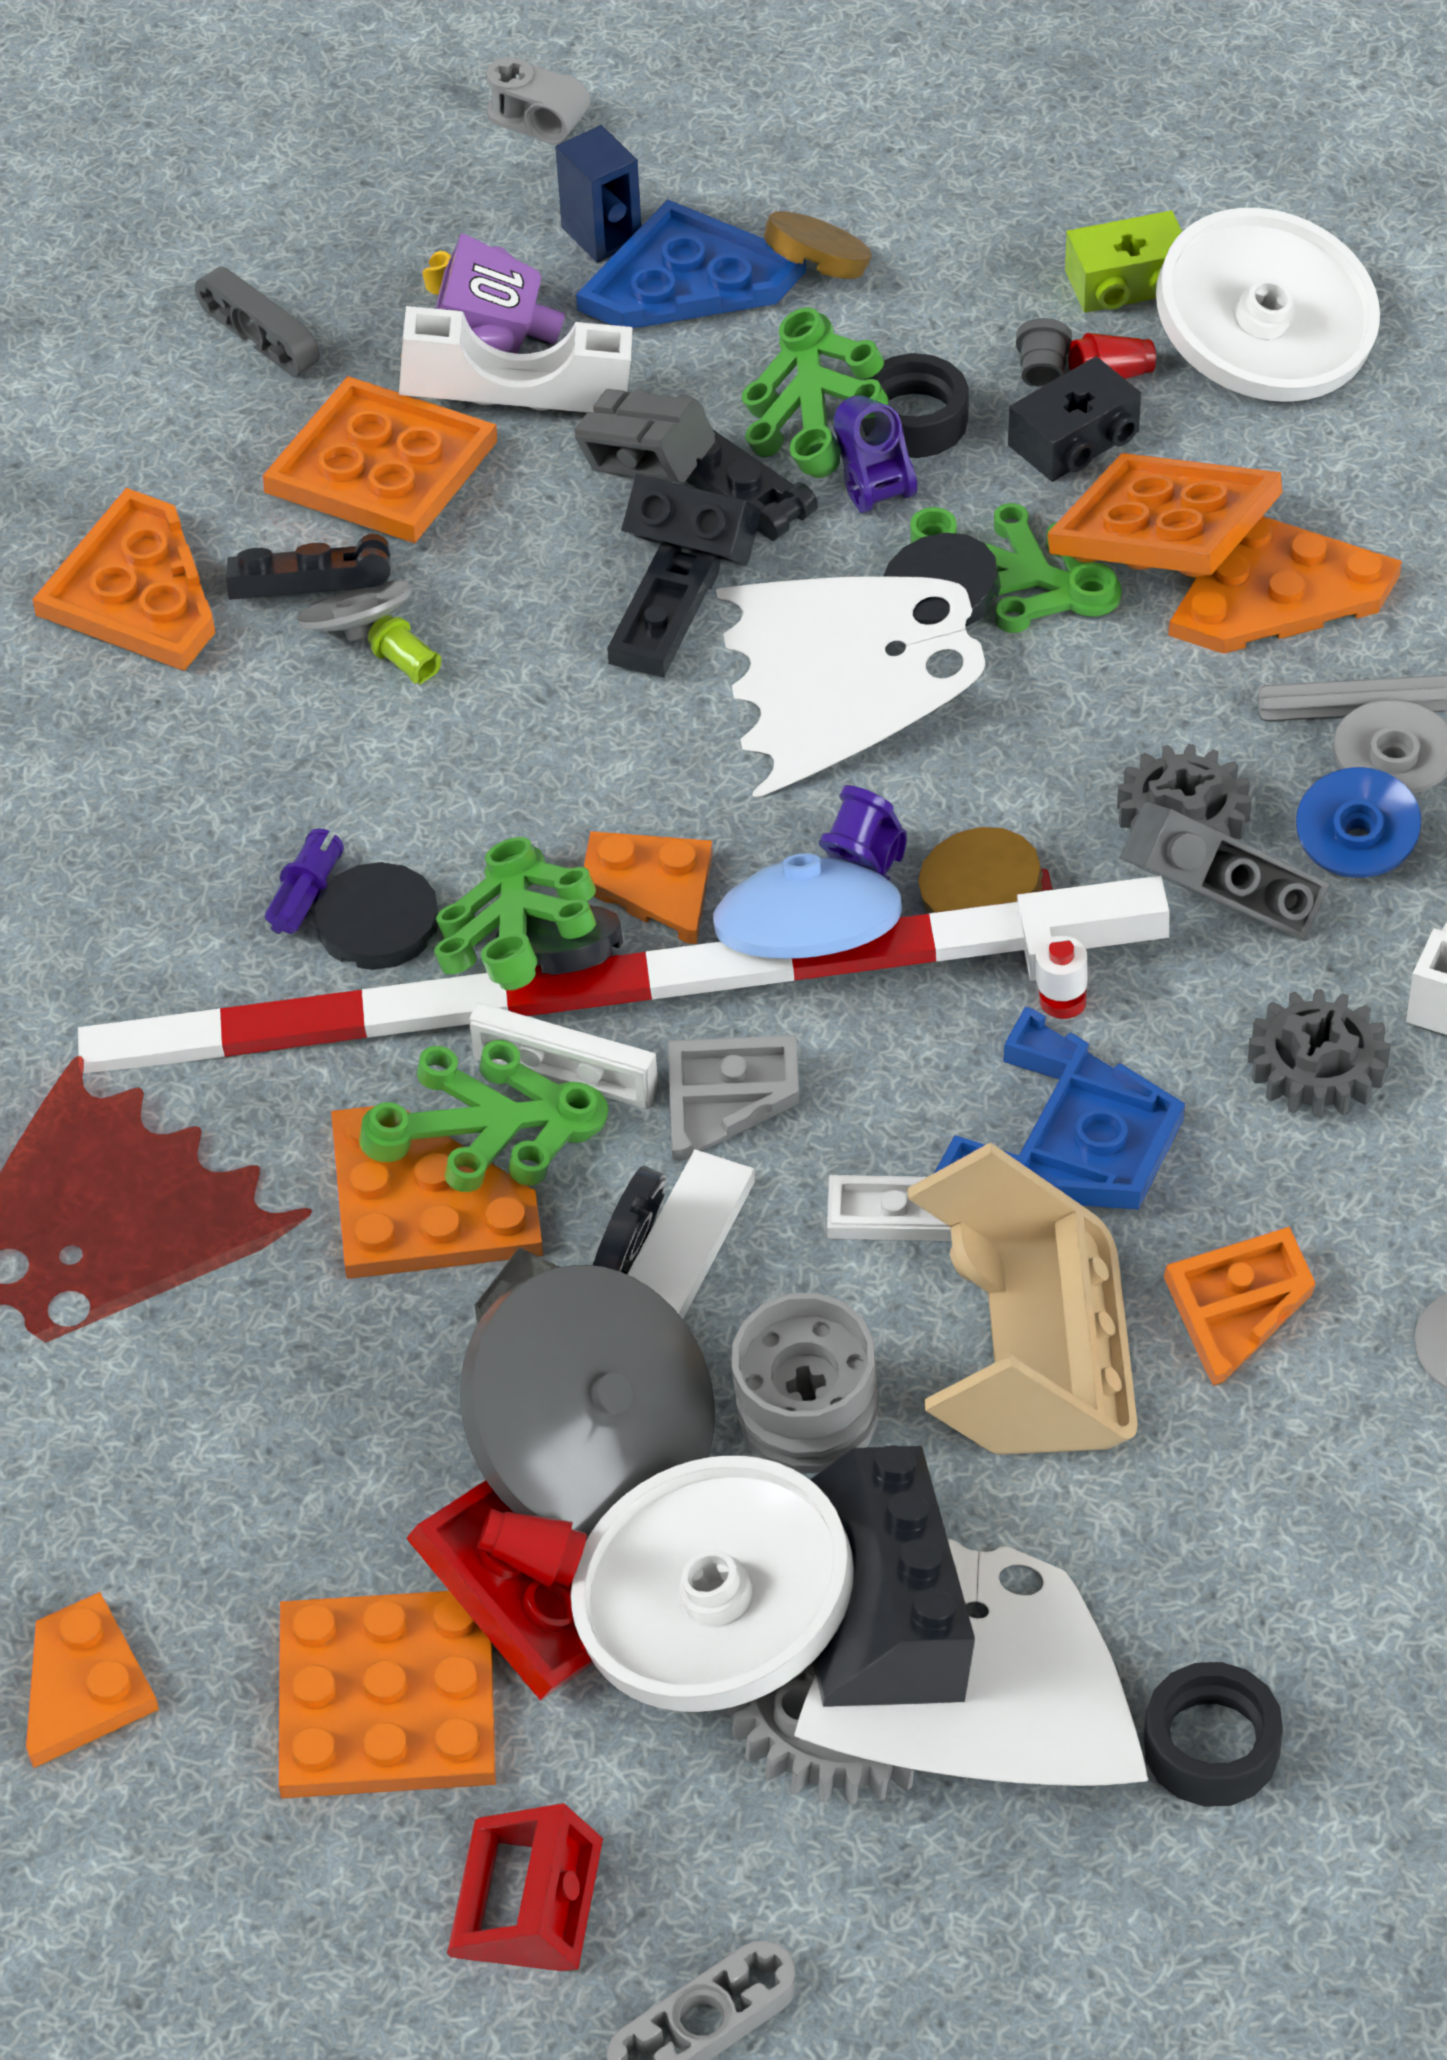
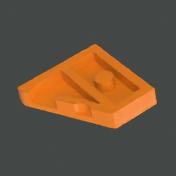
[584,831,713,944]
[1163,1227,1316,1386]
[26,1592,159,1768]

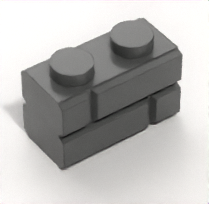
[574,388,715,483]

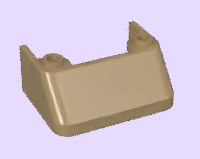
[907,1142,1138,1455]

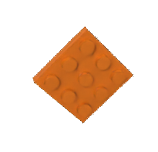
[263,376,497,543]
[1047,453,1283,577]
[278,1591,496,1799]

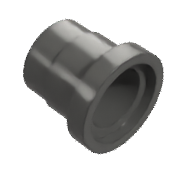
[1016,318,1072,387]

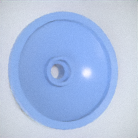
[713,853,902,959]

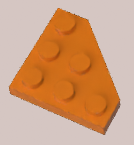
[32,488,216,671]
[1168,516,1402,654]
[331,1106,543,1279]

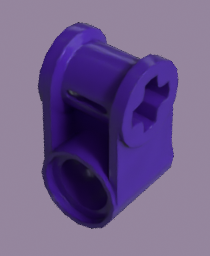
[833,395,917,513]
[819,785,907,881]

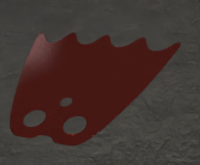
[0,1056,312,1343]

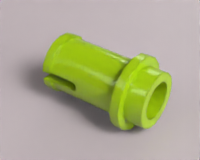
[368,615,442,685]

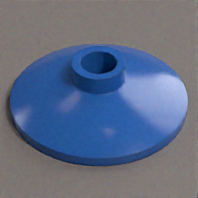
[1296,767,1421,878]

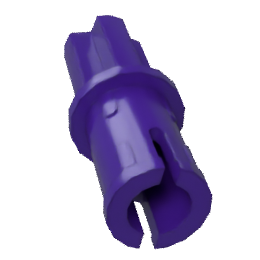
[264,828,344,934]

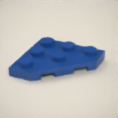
[576,199,806,329]

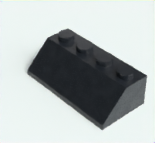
[810,1445,975,1707]

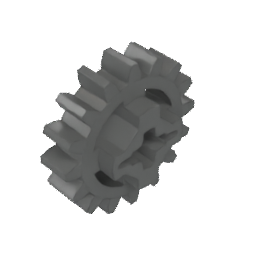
[1117,744,1252,840]
[1248,989,1390,1118]

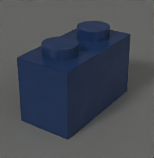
[555,125,642,263]

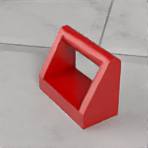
[447,1803,603,1972]

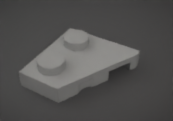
[668,1035,799,1160]

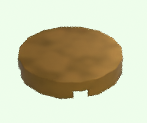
[763,211,872,279]
[918,827,1043,914]

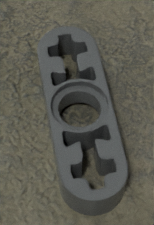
[195,266,320,377]

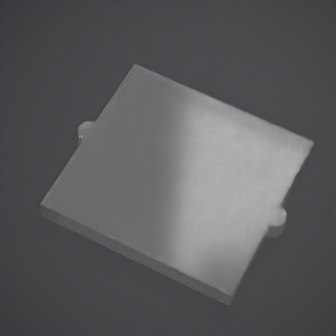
[259,484,356,553]

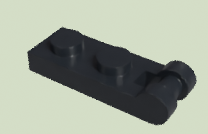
[686,430,818,541]
[226,534,391,600]
[607,542,720,678]

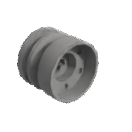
[732,1293,879,1473]

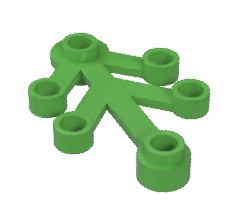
[742,307,889,478]
[910,503,1122,633]
[434,837,596,990]
[359,1040,608,1192]

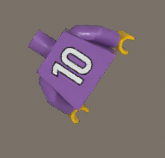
[401,233,565,356]

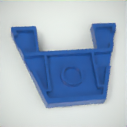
[933,1006,1185,1210]

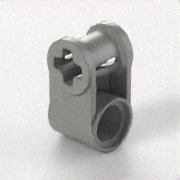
[486,57,591,145]

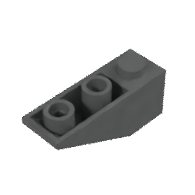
[1119,801,1330,941]

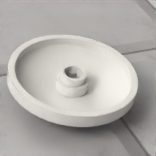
[1156,208,1380,402]
[571,1456,854,1712]

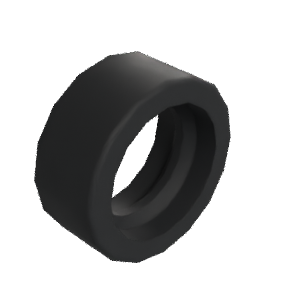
[861,353,969,458]
[1144,1662,1283,1807]

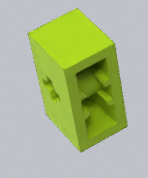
[1065,210,1182,313]

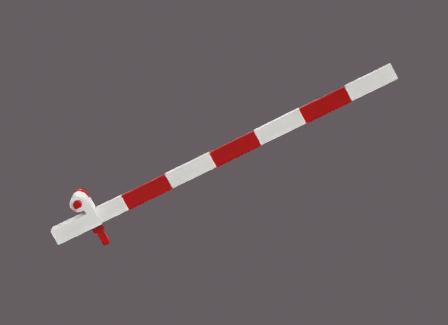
[78,868,1169,1073]

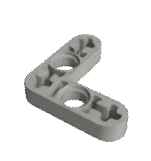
[607,1941,796,2060]

